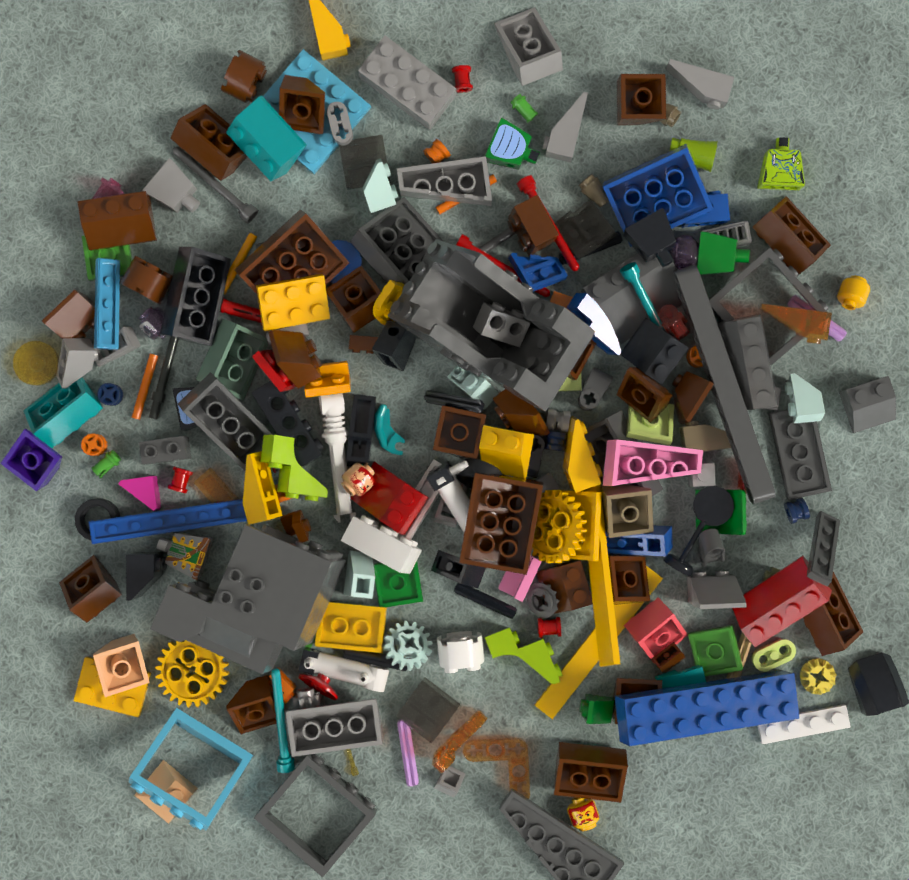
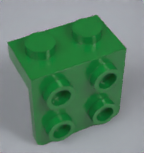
[695,489,747,535]

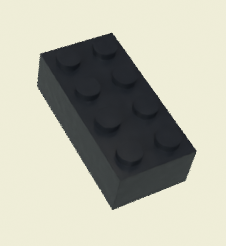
[160,247,231,346]

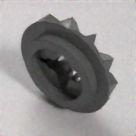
[527,582,560,618]

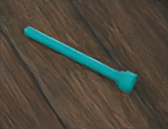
[620,262,666,331]
[271,668,295,773]

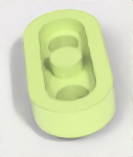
[751,639,796,672]

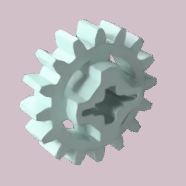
[383,621,433,671]

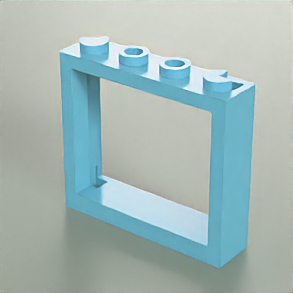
[129,708,253,830]

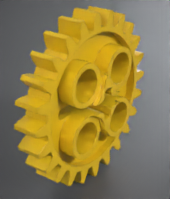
[532,490,587,563]
[155,640,230,708]

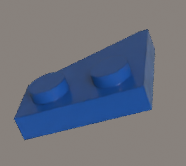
[508,253,568,292]

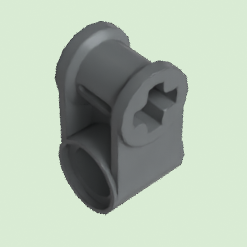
[578,367,614,411]
[697,529,725,567]

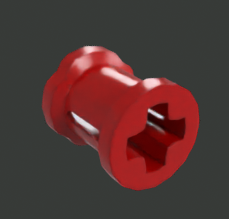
[452,65,473,93]
[167,466,193,493]
[537,617,561,638]

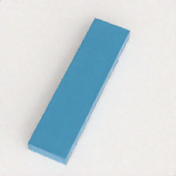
[94,258,120,350]

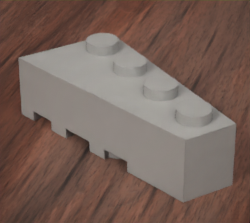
[397,156,492,206]

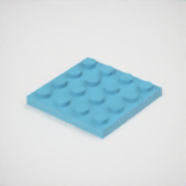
[263,49,371,174]

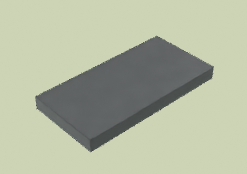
[768,409,832,500]

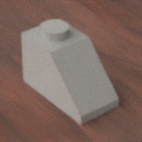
[56,338,97,388]

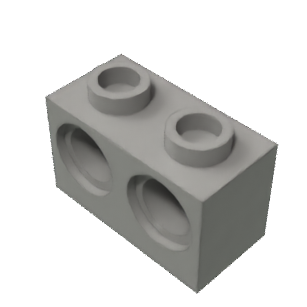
[473,302,531,347]

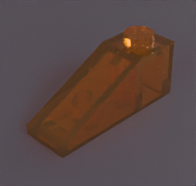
[759,304,832,344]

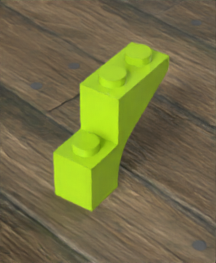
[260,435,328,502]
[485,628,563,684]

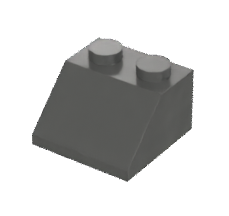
[839,376,896,433]

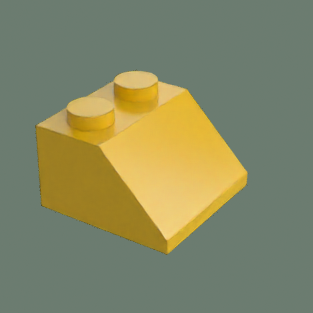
[479,425,534,479]

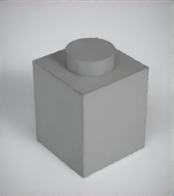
[688,463,716,487]

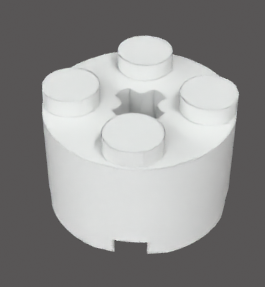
[437,631,484,673]

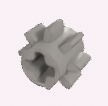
[293,687,321,709]

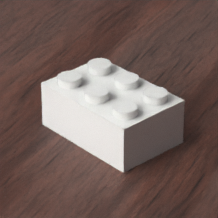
[341,515,422,574]

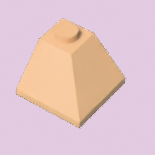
[93,634,150,697]
[134,760,198,824]

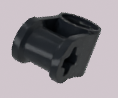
[527,435,545,478]

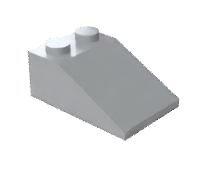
[494,7,563,86]
[687,571,746,609]

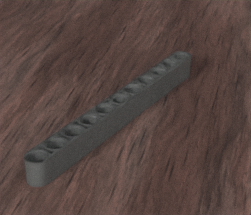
[672,264,776,505]

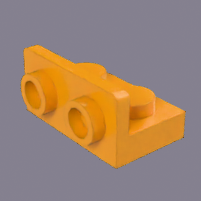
[304,361,351,398]

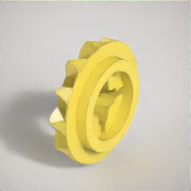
[800,658,837,695]

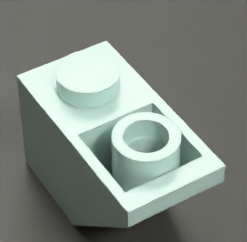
[363,158,398,213]
[447,365,499,410]
[784,373,825,423]
[343,550,375,599]

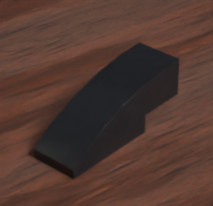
[346,395,376,466]

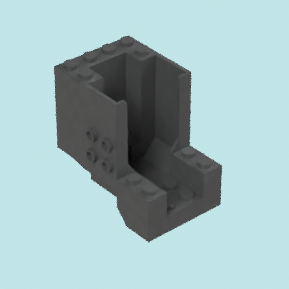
[388,239,596,412]
[150,525,347,674]

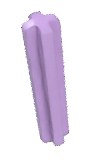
[787,295,847,341]
[397,719,419,786]

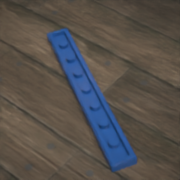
[89,499,247,544]

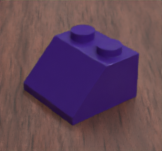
[0,429,62,491]

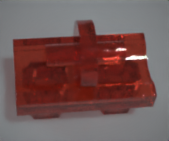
[659,305,691,340]

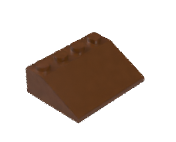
[235,209,349,294]
[459,473,543,575]

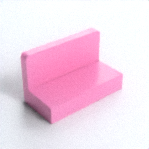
[498,555,542,602]

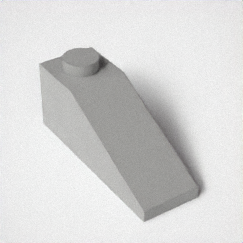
[666,59,734,109]
[542,92,588,163]

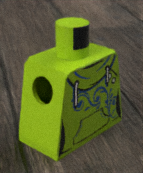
[757,137,805,191]

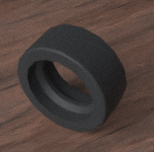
[457,458,502,489]
[75,498,120,540]

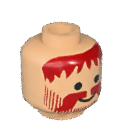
[341,463,375,496]

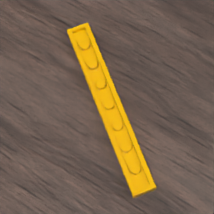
[582,484,620,667]
[534,566,663,719]

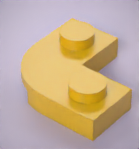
[373,280,404,325]

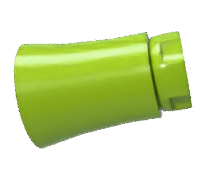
[669,138,718,172]

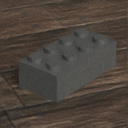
[178,372,273,471]

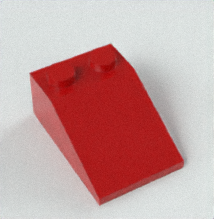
[351,461,429,535]

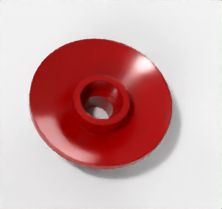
[298,673,338,701]

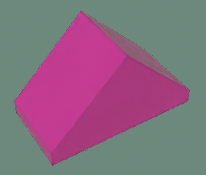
[118,476,161,511]

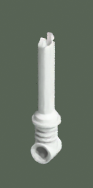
[319,393,356,523]

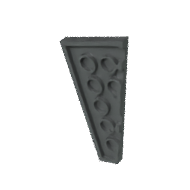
[499,788,624,880]

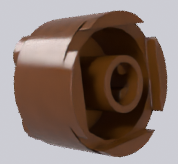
[221,50,267,103]
[121,256,173,304]

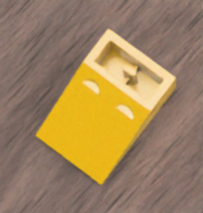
[562,416,603,493]

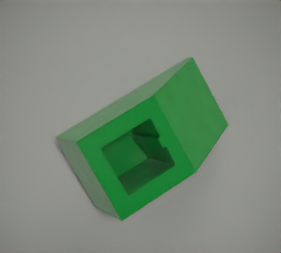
[579,694,614,724]

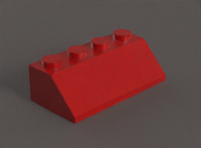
[732,555,832,647]

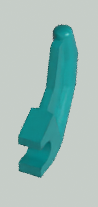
[374,404,405,455]

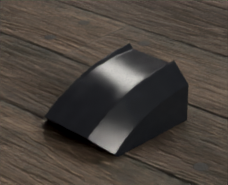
[848,652,909,716]

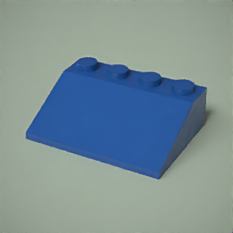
[603,144,714,247]

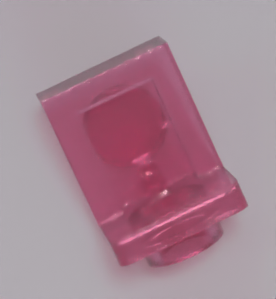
[92,177,125,199]

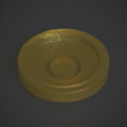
[13,341,59,386]

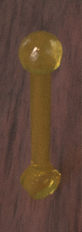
[346,749,359,776]

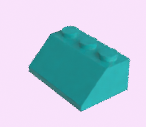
[226,95,307,182]
[23,377,103,448]

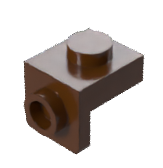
[280,509,311,543]

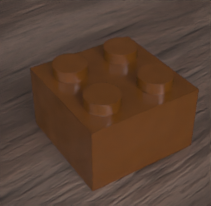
[507,195,559,256]
[433,406,486,459]

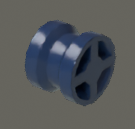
[97,383,124,406]
[544,431,567,452]
[784,497,810,524]

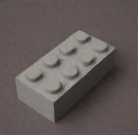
[358,35,456,130]

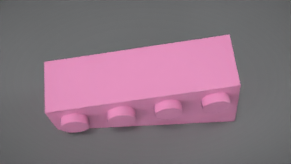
[603,439,703,486]

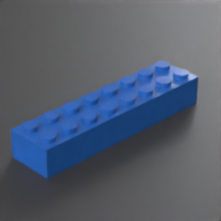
[615,670,800,746]

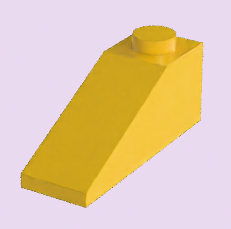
[309,0,351,60]
[243,451,283,525]

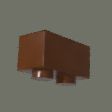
[349,335,378,354]
[652,642,685,673]

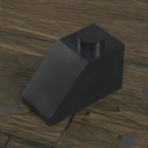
[431,550,486,589]

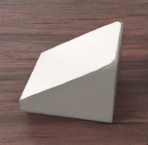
[434,764,465,798]

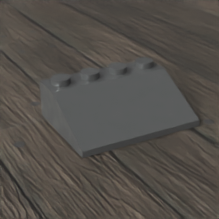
[350,197,443,285]
[581,253,682,346]

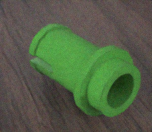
[510,94,538,123]
[92,450,121,478]

